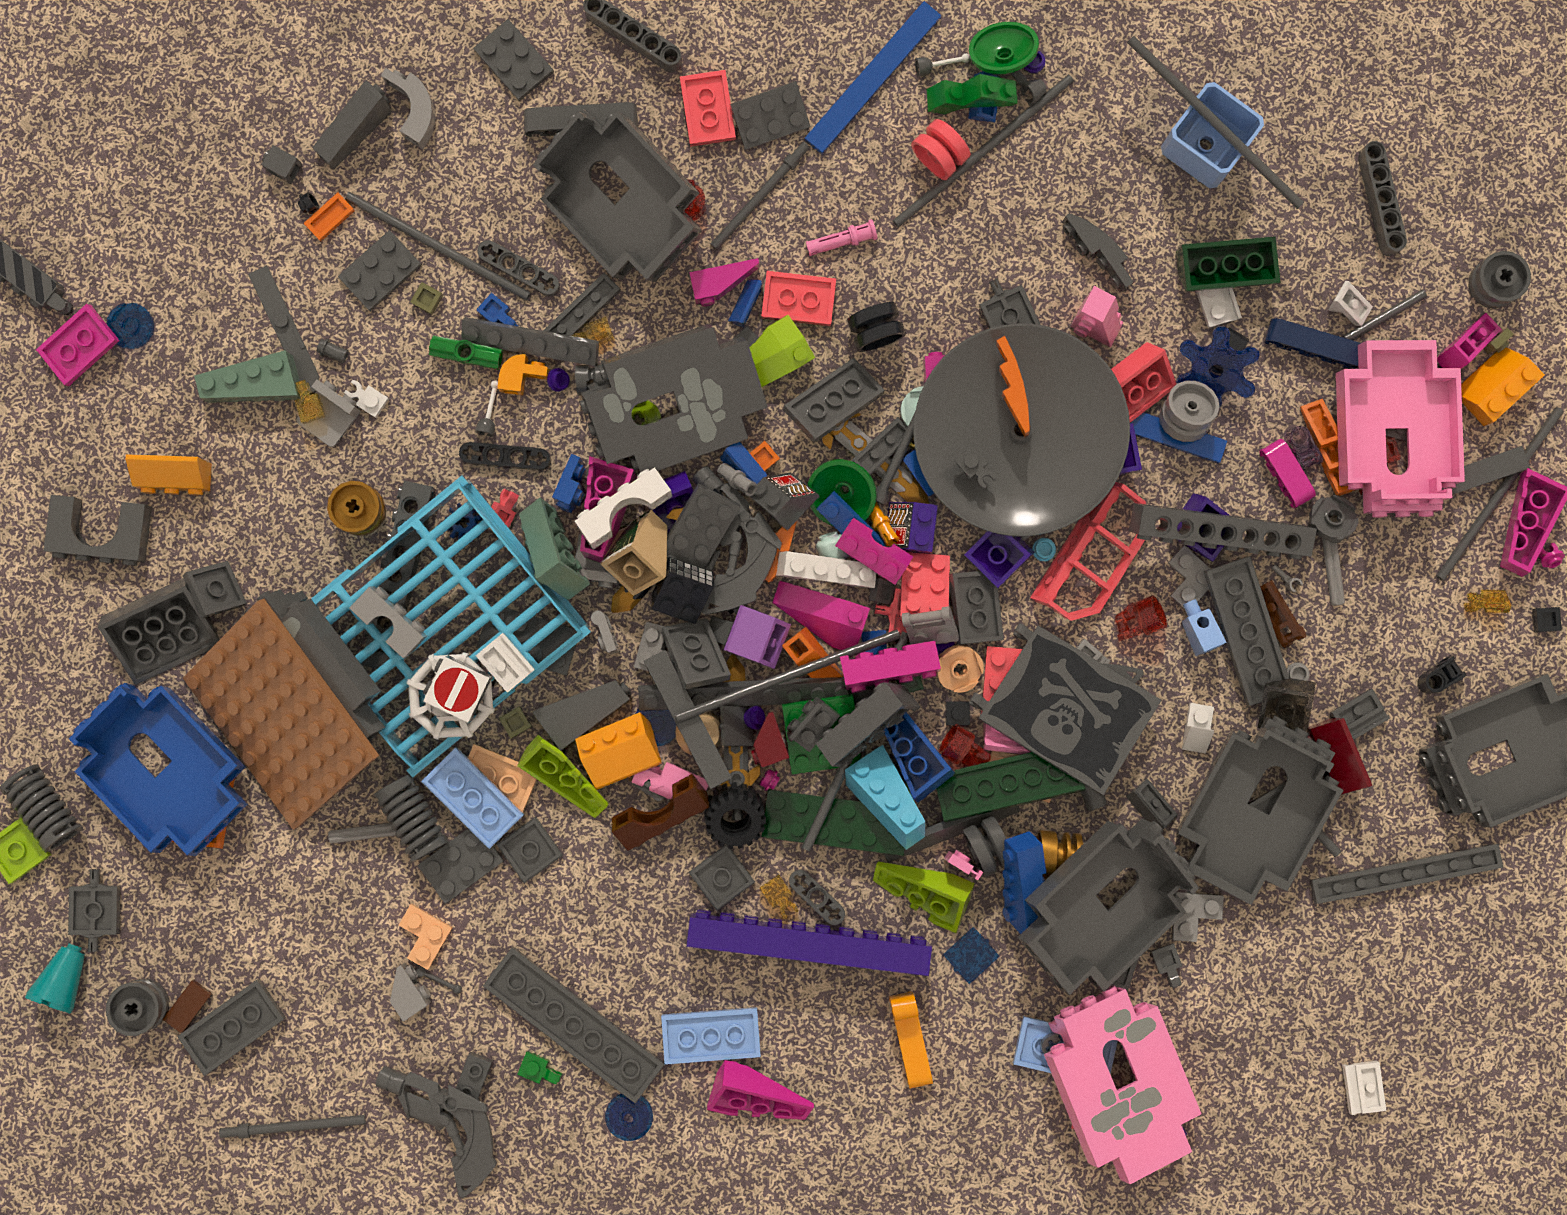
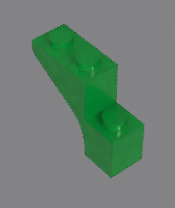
[926,74,1017,114]

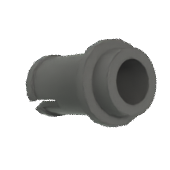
[316,339,349,364]

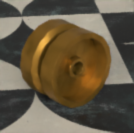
[327,481,386,536]

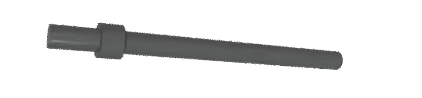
[710,142,810,250]
[219,1115,366,1139]

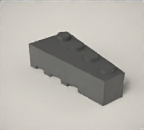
[816,682,920,767]

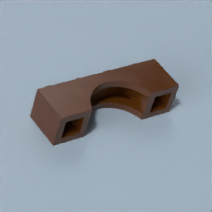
[611,774,709,851]

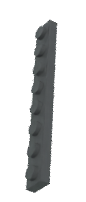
[1310,843,1504,904]

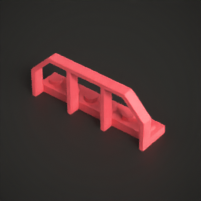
[1030,482,1146,621]

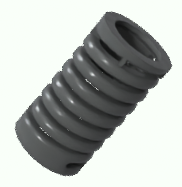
[0,764,83,853]
[373,774,449,863]

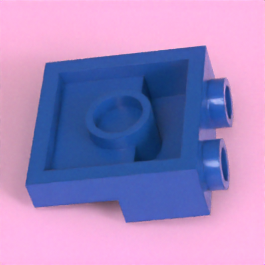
[552,454,586,514]

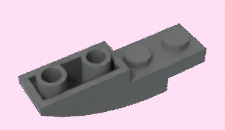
[1062,213,1134,292]

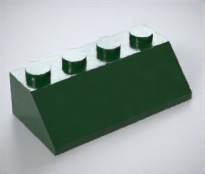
[1176,236,1281,292]

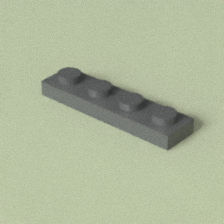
[543,273,621,336]

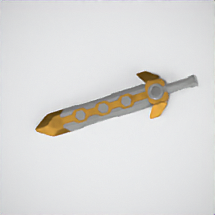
[822,412,929,504]

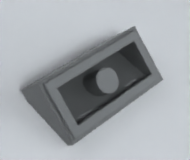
[1126,779,1178,829]

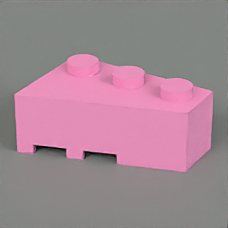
[1070,286,1123,348]

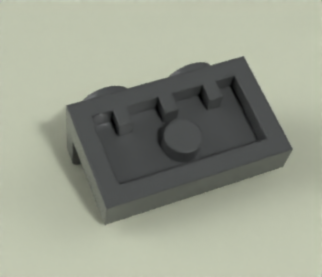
[787,697,840,752]

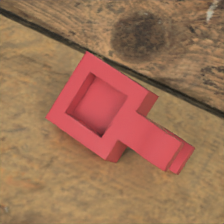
[491,489,519,528]

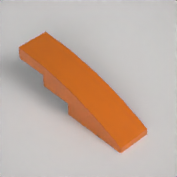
[996,336,1030,437]
[1300,398,1358,496]

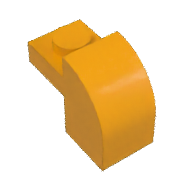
[497,354,550,395]

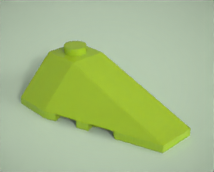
[749,315,815,387]
[517,735,609,818]
[873,861,975,933]

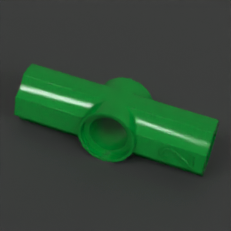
[429,335,503,370]

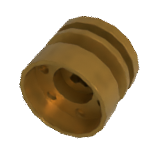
[1037,830,1083,880]

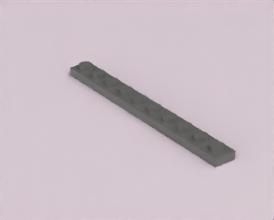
[638,677,875,711]

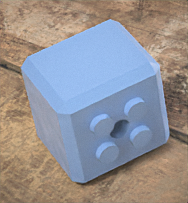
[1161,82,1264,188]

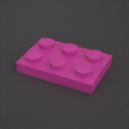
[36,304,120,386]

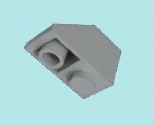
[390,963,431,1022]

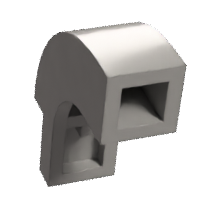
[381,68,435,149]

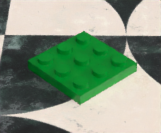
[782,694,861,774]

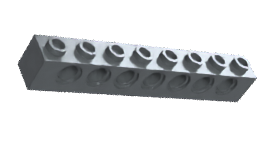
[360,480,436,672]
[1129,503,1317,560]

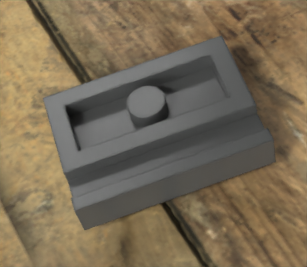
[1329,689,1390,740]

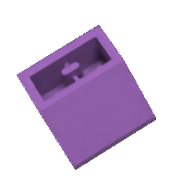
[724,605,791,669]

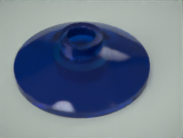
[605,1094,653,1141]

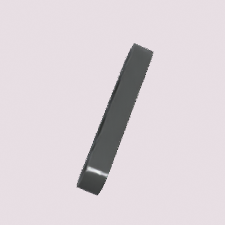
[477,240,560,297]

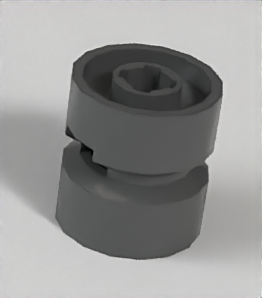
[575,364,608,396]

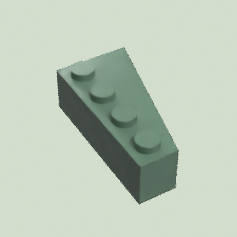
[194,350,305,403]
[519,498,590,600]

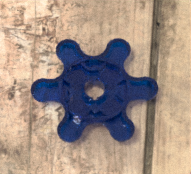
[1176,326,1260,407]

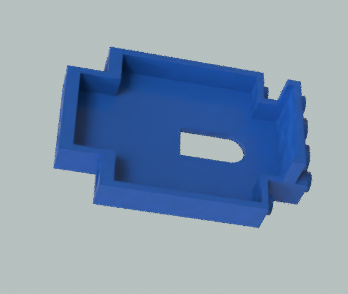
[69,683,248,856]

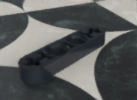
[459,442,551,471]

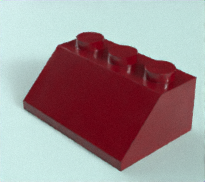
[751,712,789,768]
[1304,718,1372,795]

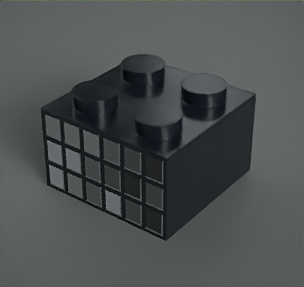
[651,557,714,624]

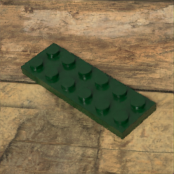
[937,752,1086,823]
[761,790,905,856]

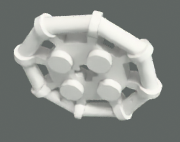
[406,652,495,740]

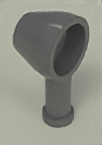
[1010,70,1046,105]

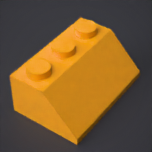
[1461,347,1545,426]
[125,454,212,495]
[575,712,662,790]

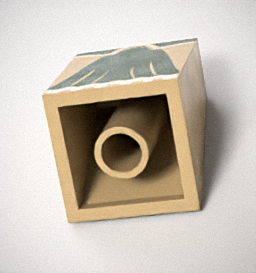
[601,510,667,596]

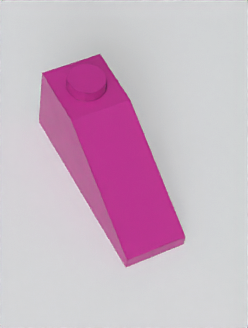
[689,258,759,307]
[1437,313,1502,369]

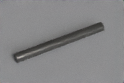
[1342,290,1427,340]

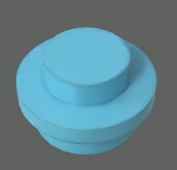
[1032,538,1056,562]

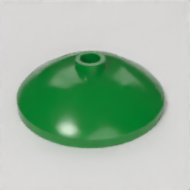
[969,22,1039,75]
[807,459,877,527]

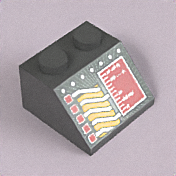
[749,472,819,531]

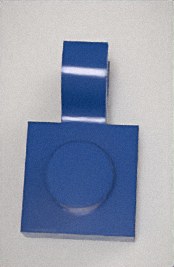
[476,292,518,326]

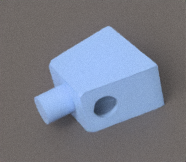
[1182,599,1226,656]

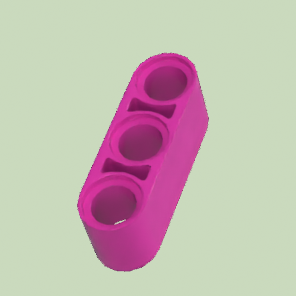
[1259,439,1316,509]

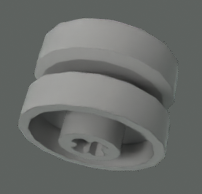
[1159,381,1220,442]

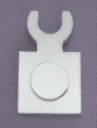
[344,380,389,418]

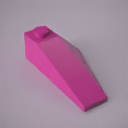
[772,581,870,650]
[707,1060,814,1120]

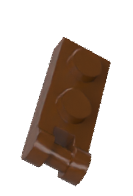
[1260,580,1306,648]

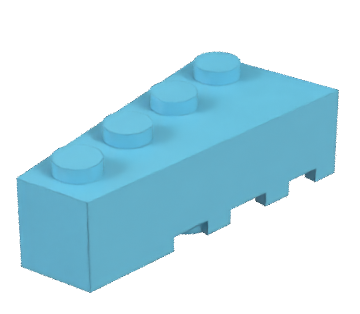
[845,745,925,850]

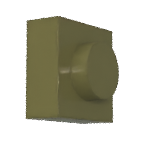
[410,282,443,315]
[1483,327,1514,354]
[499,706,532,739]

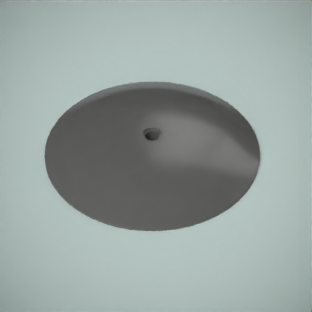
[914,324,1130,536]

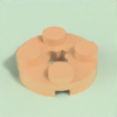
[936,644,984,693]

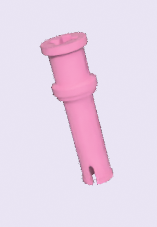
[806,219,878,256]

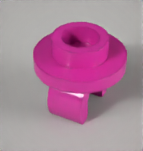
[1539,543,1565,568]

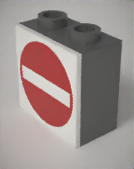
[423,655,493,722]

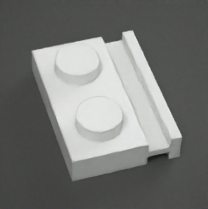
[1196,288,1242,329]
[476,633,535,693]
[1342,1061,1386,1115]

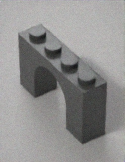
[43,495,152,566]

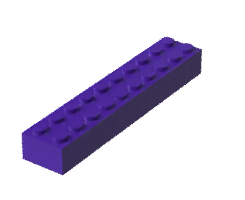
[686,909,932,976]

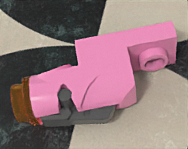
[628,762,708,801]

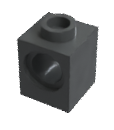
[261,145,303,184]

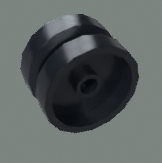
[847,302,906,352]

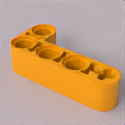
[889,991,933,1089]

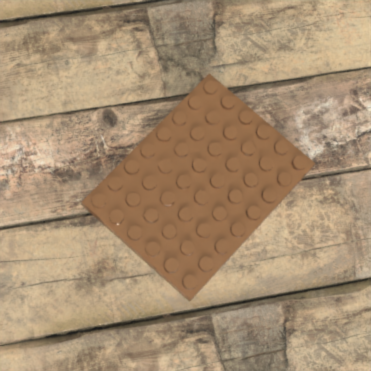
[183,599,380,830]

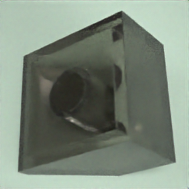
[1257,678,1316,732]

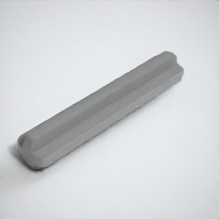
[1322,539,1345,606]
[328,823,397,843]

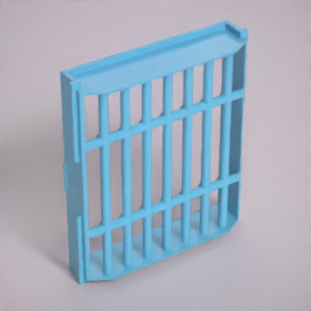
[311,475,591,778]

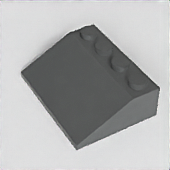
[98,578,220,685]

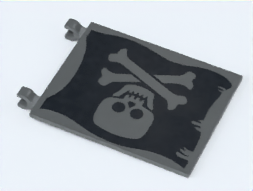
[969,623,1162,796]

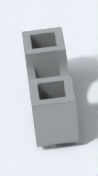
[349,586,427,659]

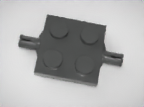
[979,278,1041,329]
[68,869,120,952]

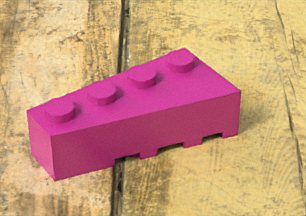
[580,456,637,563]
[1500,468,1567,577]
[840,641,941,693]

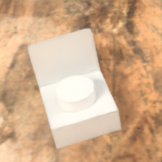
[1329,281,1373,326]
[1182,703,1214,754]

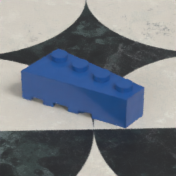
[884,712,955,803]
[1003,831,1046,934]

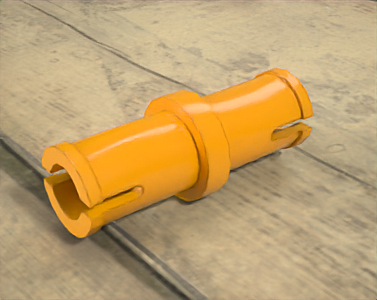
[869,501,899,547]

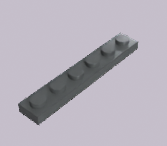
[461,317,599,366]

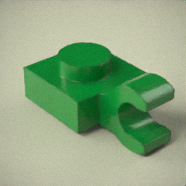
[517,1051,562,1085]

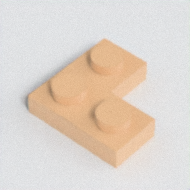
[399,904,453,970]

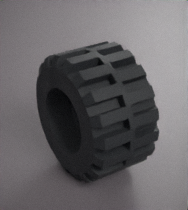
[704,782,766,849]

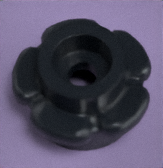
[298,192,319,214]

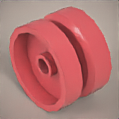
[911,119,971,180]

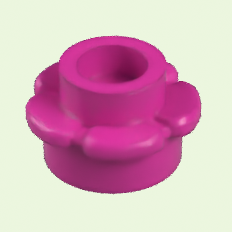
[759,768,780,791]

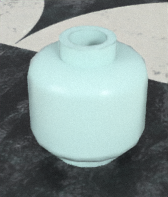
[816,531,849,560]

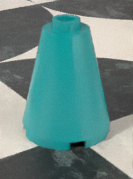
[25,943,85,1014]

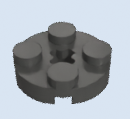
[1308,495,1359,543]

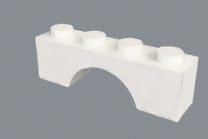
[575,467,672,550]
[776,551,876,588]

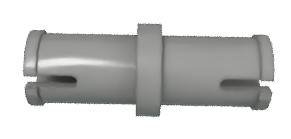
[717,463,758,496]

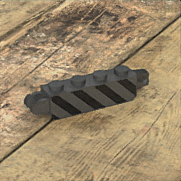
[0,239,73,316]

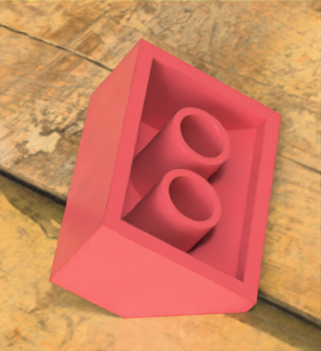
[1111,342,1177,422]

